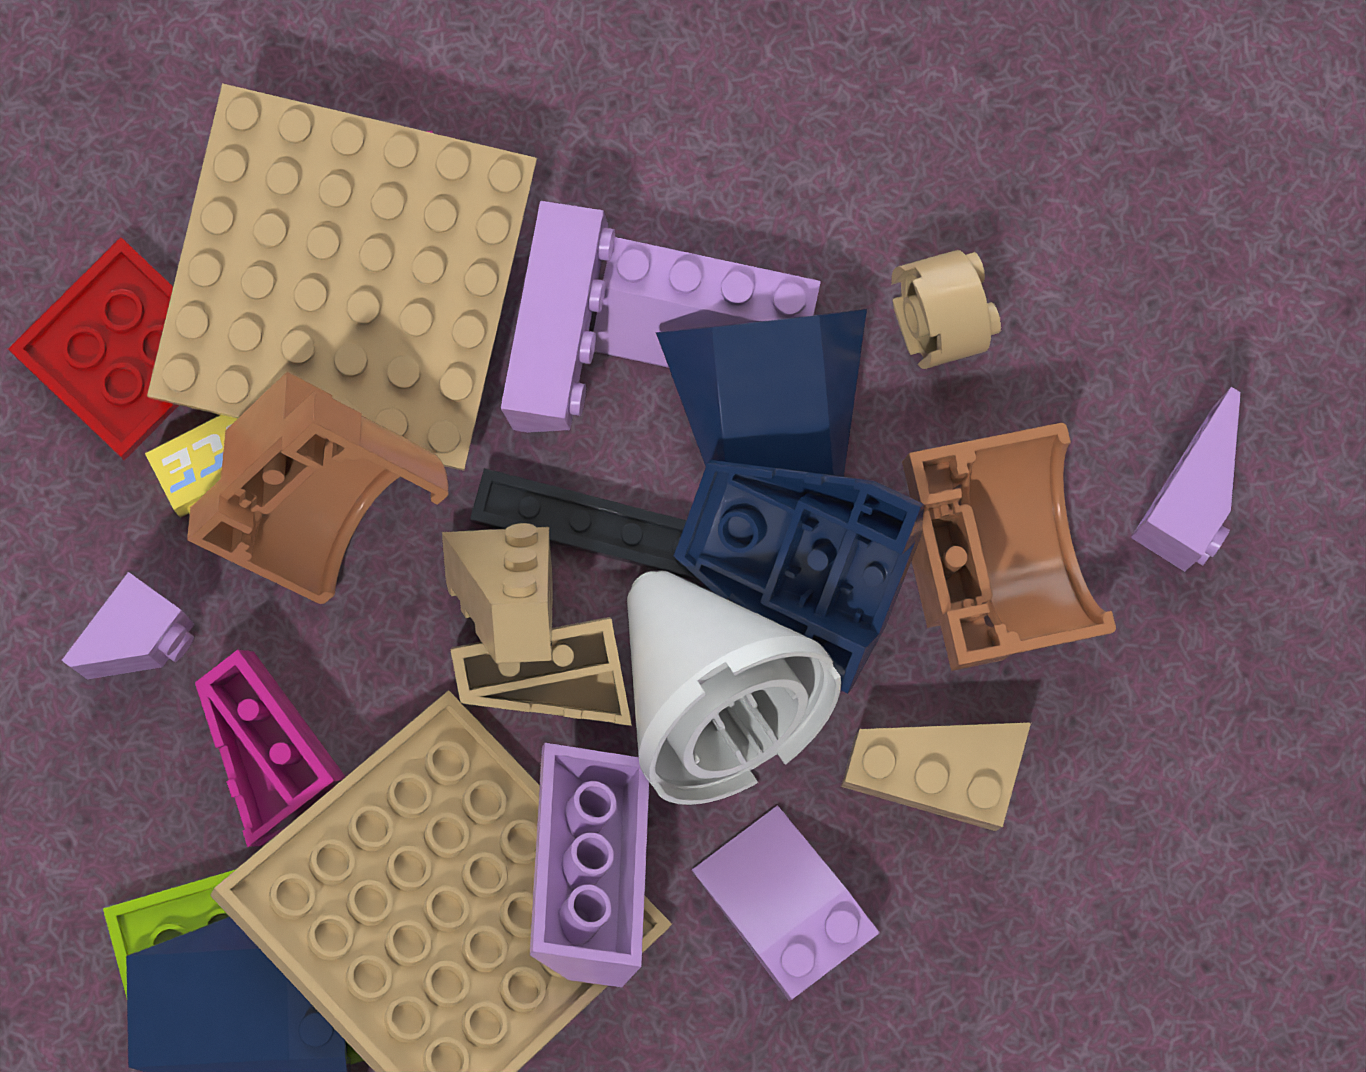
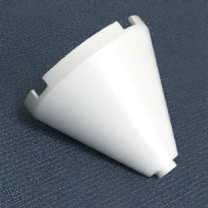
[627,571,841,805]

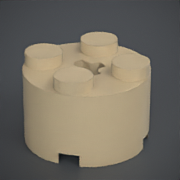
[891,250,1001,369]

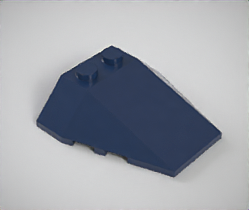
[674,460,924,694]
[126,917,351,1072]

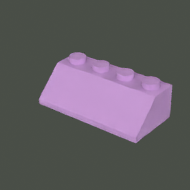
[501,201,615,433]
[594,237,821,368]
[530,743,649,987]

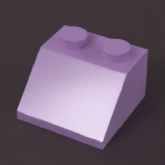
[61,572,194,679]

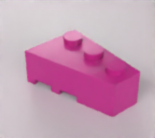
[195,650,346,847]

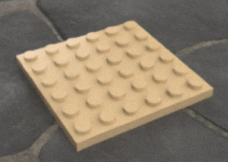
[147,83,537,471]
[210,690,672,1072]

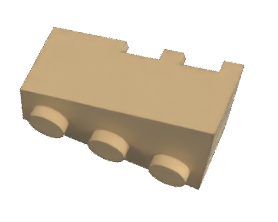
[442,523,553,663]
[450,617,632,726]
[841,723,1031,831]

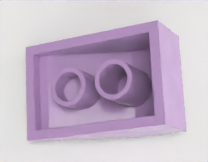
[1131,387,1241,572]
[692,805,879,1001]

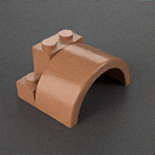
[187,372,448,604]
[902,423,1116,671]

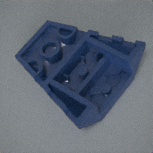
[655,309,867,477]

